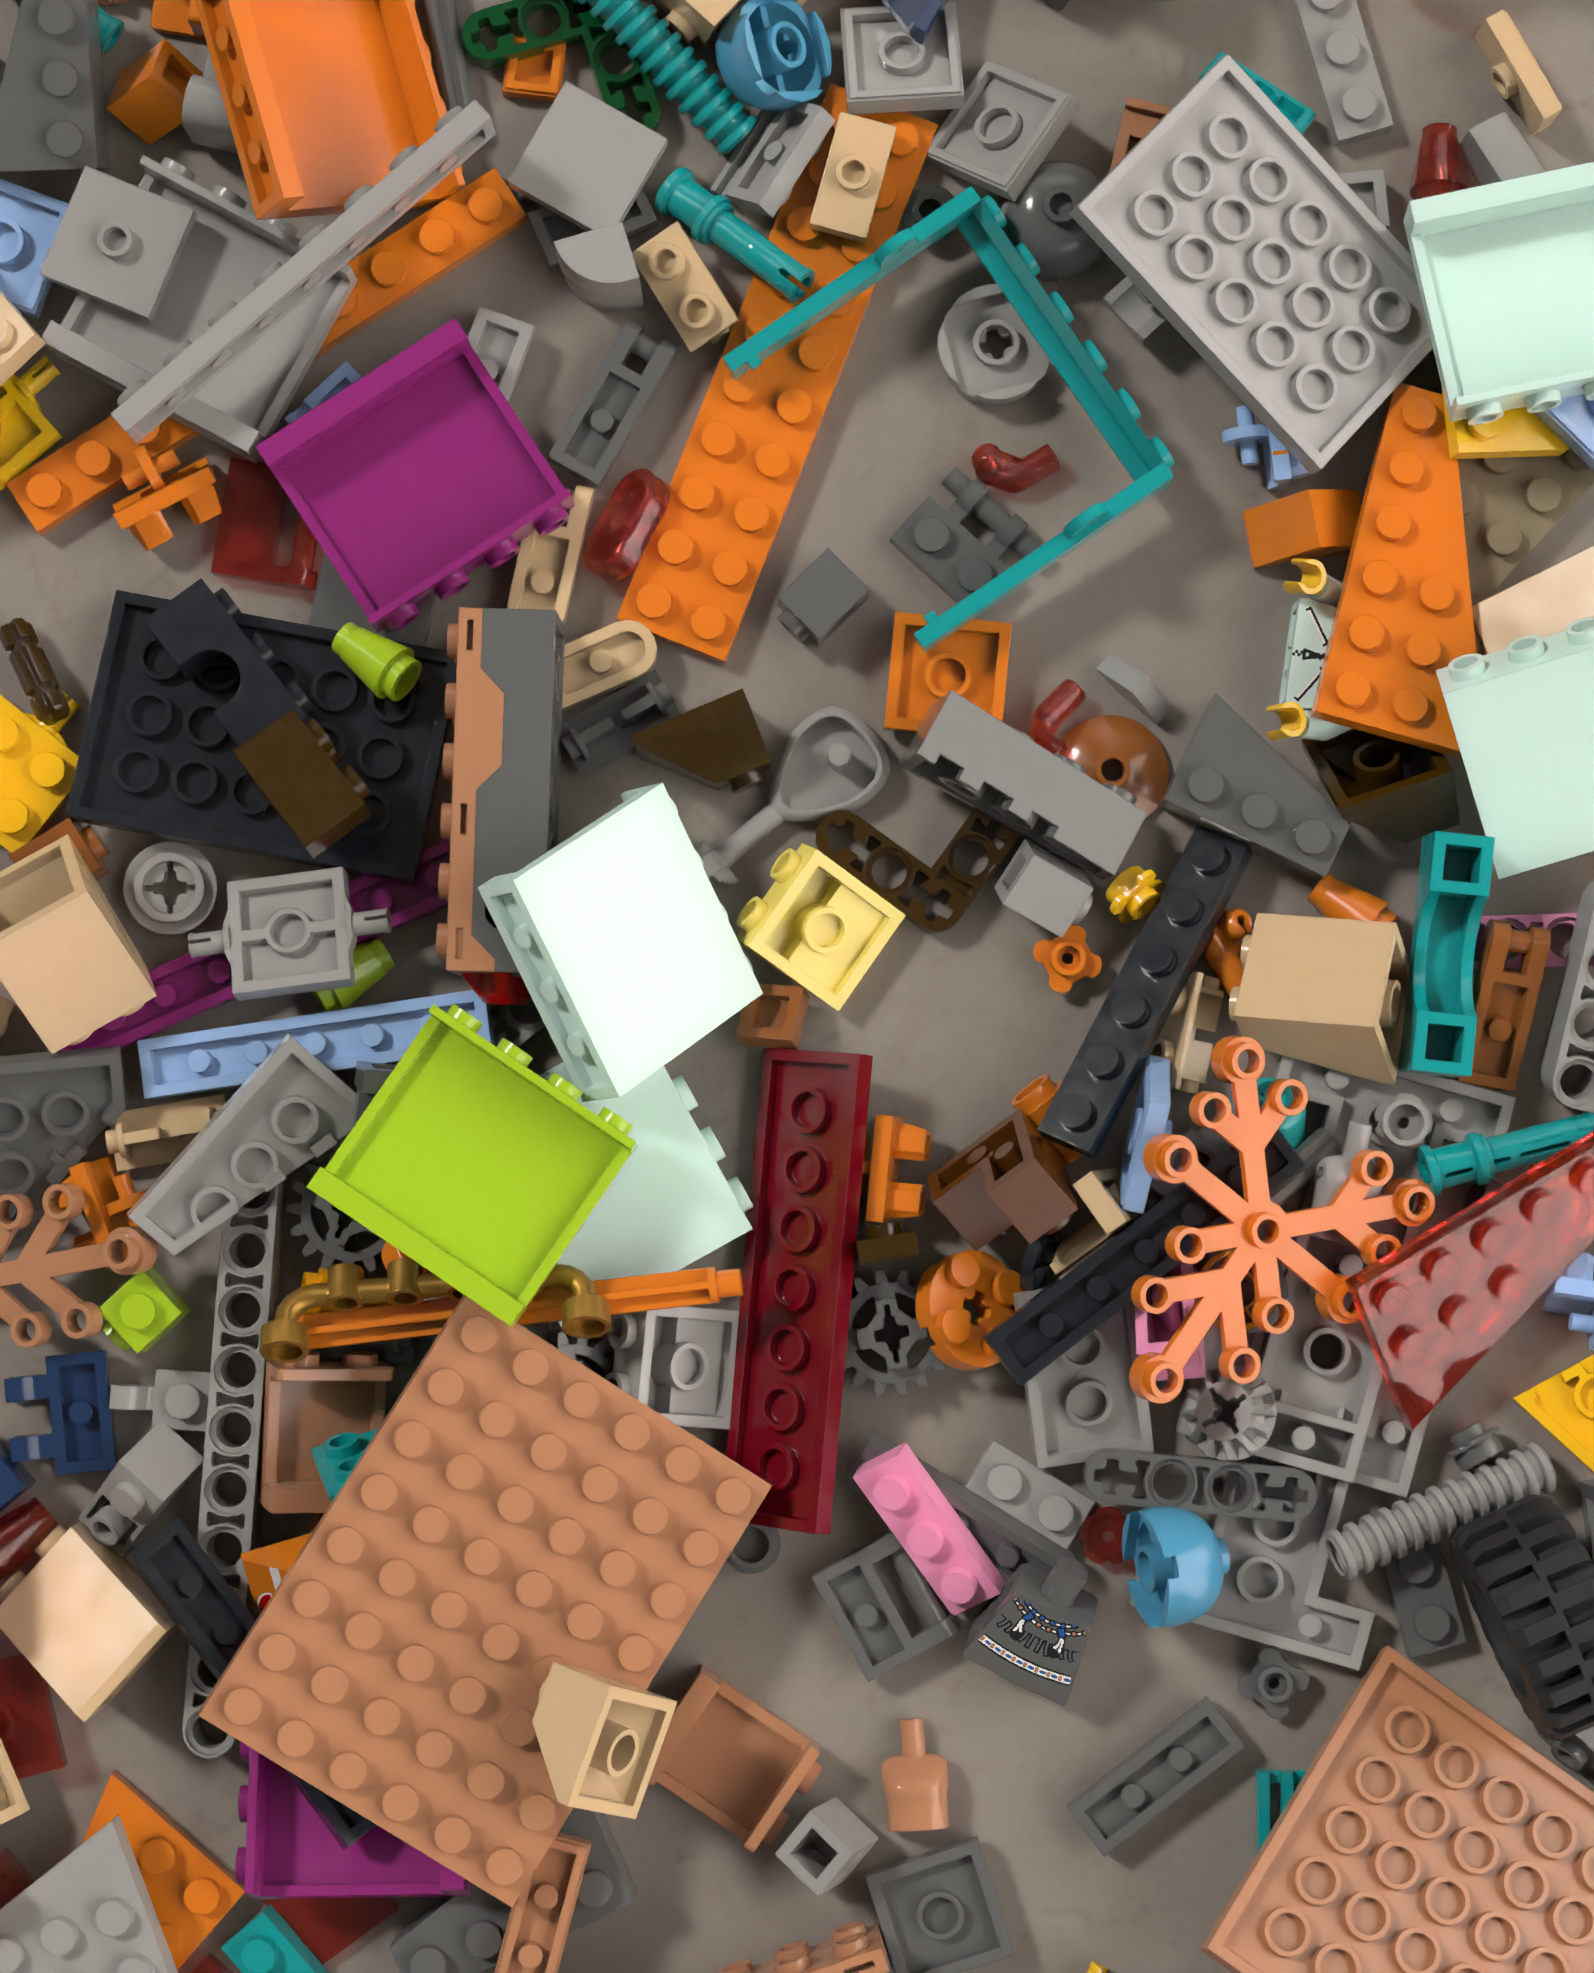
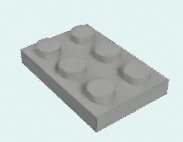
[1013,1289,1154,1469]

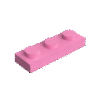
[853,1442,1006,1616]

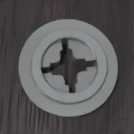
[123,841,219,936]
[1182,1365,1277,1461]

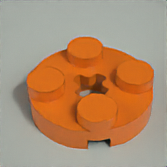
[915,1250,1024,1371]

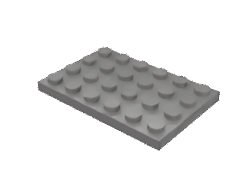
[1069,54,1433,474]

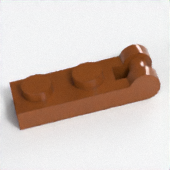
[1454,919,1551,1091]

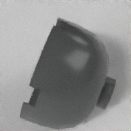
[1000,161,1105,282]

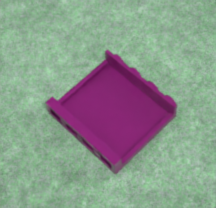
[255,318,575,633]
[235,1742,472,1899]

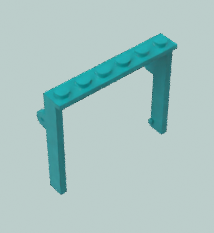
[723,185,1175,653]

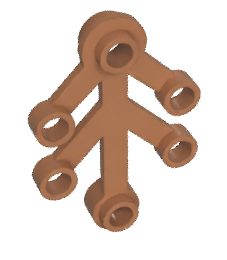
[0,1183,158,1348]

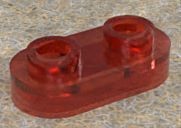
[583,468,670,583]

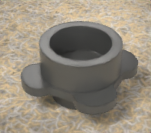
[1238,1647,1309,1719]

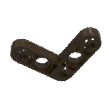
[815,808,1021,933]

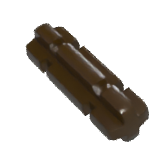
[0,618,70,726]

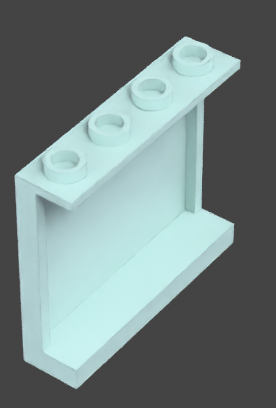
[1403,162,1594,425]
[1436,617,1594,879]
[478,783,763,1102]
[539,1062,753,1328]

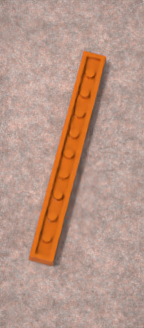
[6,168,528,536]

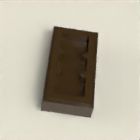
[856,1221,920,1265]

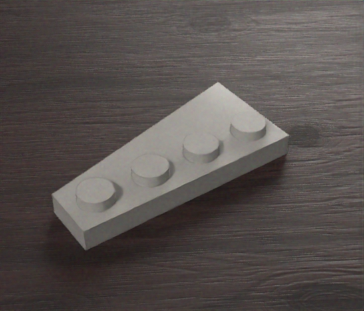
[127,1034,356,1256]

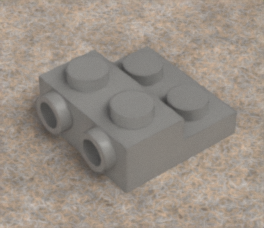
[604,1306,739,1429]

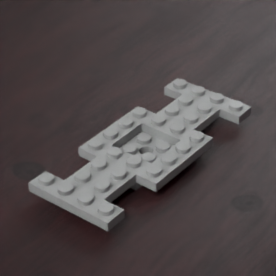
[1128,1055,1516,1671]

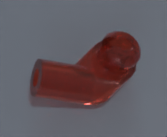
[971,443,1061,494]
[1028,679,1086,756]

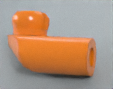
[1203,908,1253,997]

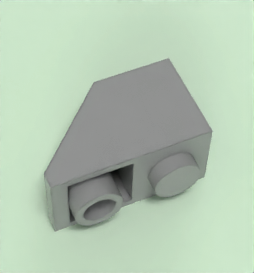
[78,1420,204,1557]

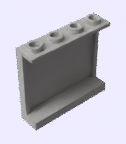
[41,155,358,464]

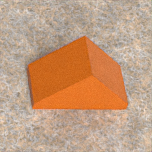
[1242,489,1361,570]

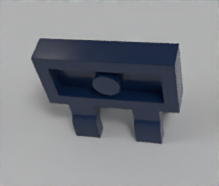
[4,1350,118,1475]

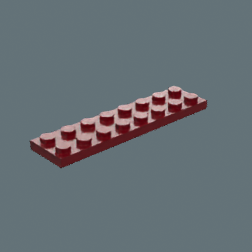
[726,1047,873,1534]

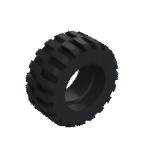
[1451,1495,1594,1741]

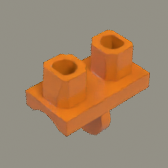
[112,444,222,551]
[860,1114,932,1223]
[59,1156,148,1269]

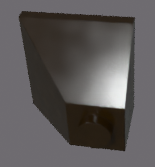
[632,688,771,794]
[1301,729,1461,843]

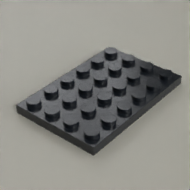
[65,590,457,885]

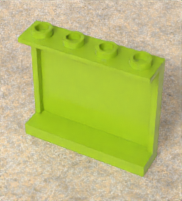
[306,1004,638,1327]

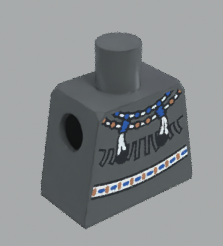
[962,1556,1098,1707]

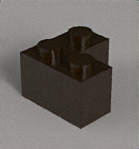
[234,709,371,858]

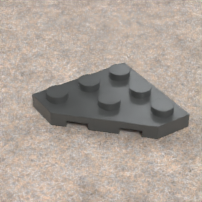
[0,1045,126,1221]

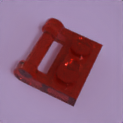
[211,457,318,591]

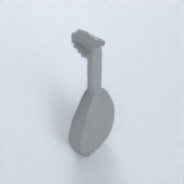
[697,705,891,885]

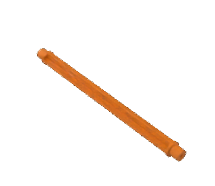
[264,1267,743,1350]

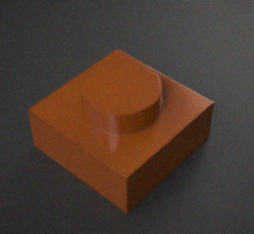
[736,983,809,1050]

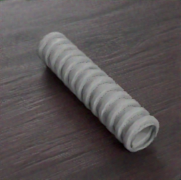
[1325,1442,1557,1581]

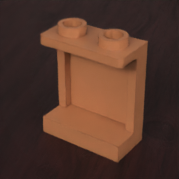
[259,1351,395,1514]
[649,1664,823,1853]

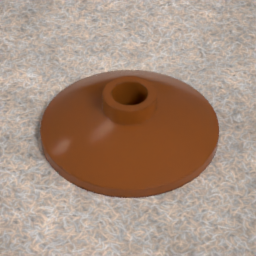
[1055,715,1169,820]

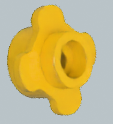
[1106,865,1164,924]

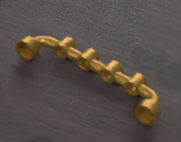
[259,1258,611,1363]

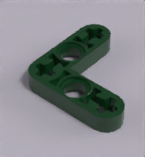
[462,0,660,132]

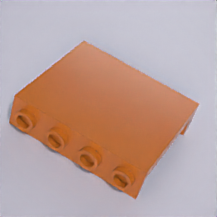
[195,0,465,220]

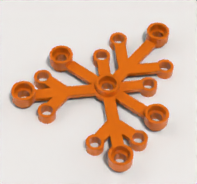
[1129,1035,1435,1404]

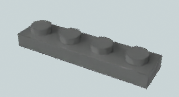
[841,1431,1076,1581]

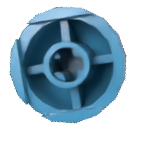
[715,0,832,112]
[1122,1505,1230,1628]

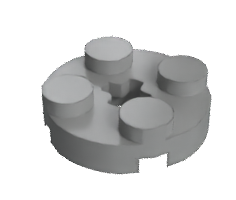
[937,284,1050,404]

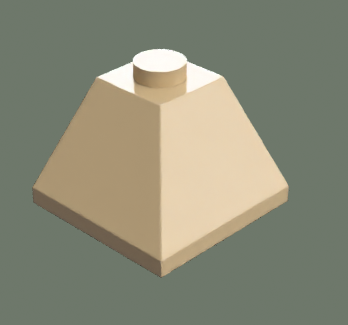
[532,1662,677,1819]

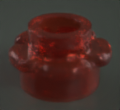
[1079,1506,1126,1565]

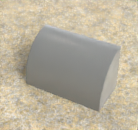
[1456,112,1546,186]
[554,221,644,311]

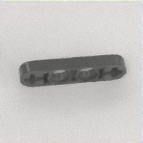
[1082,1447,1317,1522]

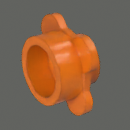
[1033,924,1102,993]

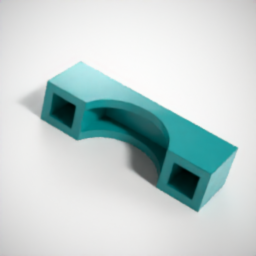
[1399,831,1495,1078]

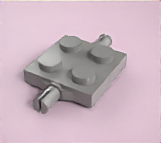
[188,867,392,1001]

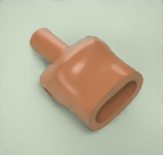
[881,1717,950,1832]

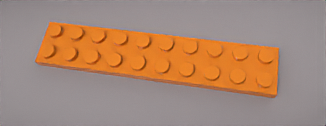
[616,83,939,664]

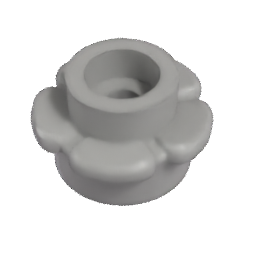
[1374,1093,1433,1152]

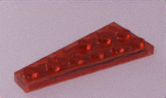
[1345,1131,1594,1430]

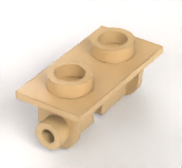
[632,221,739,353]
[1148,972,1224,1094]
[105,1094,226,1172]

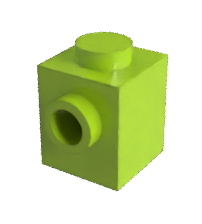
[99,1267,193,1354]

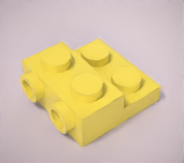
[736,843,906,1012]

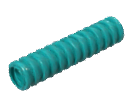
[577,0,757,155]

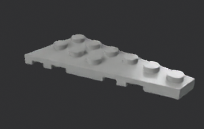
[0,1814,178,1973]

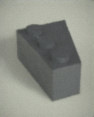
[0,0,110,172]
[1158,693,1351,883]

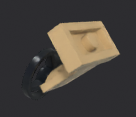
[1019,1168,1145,1292]

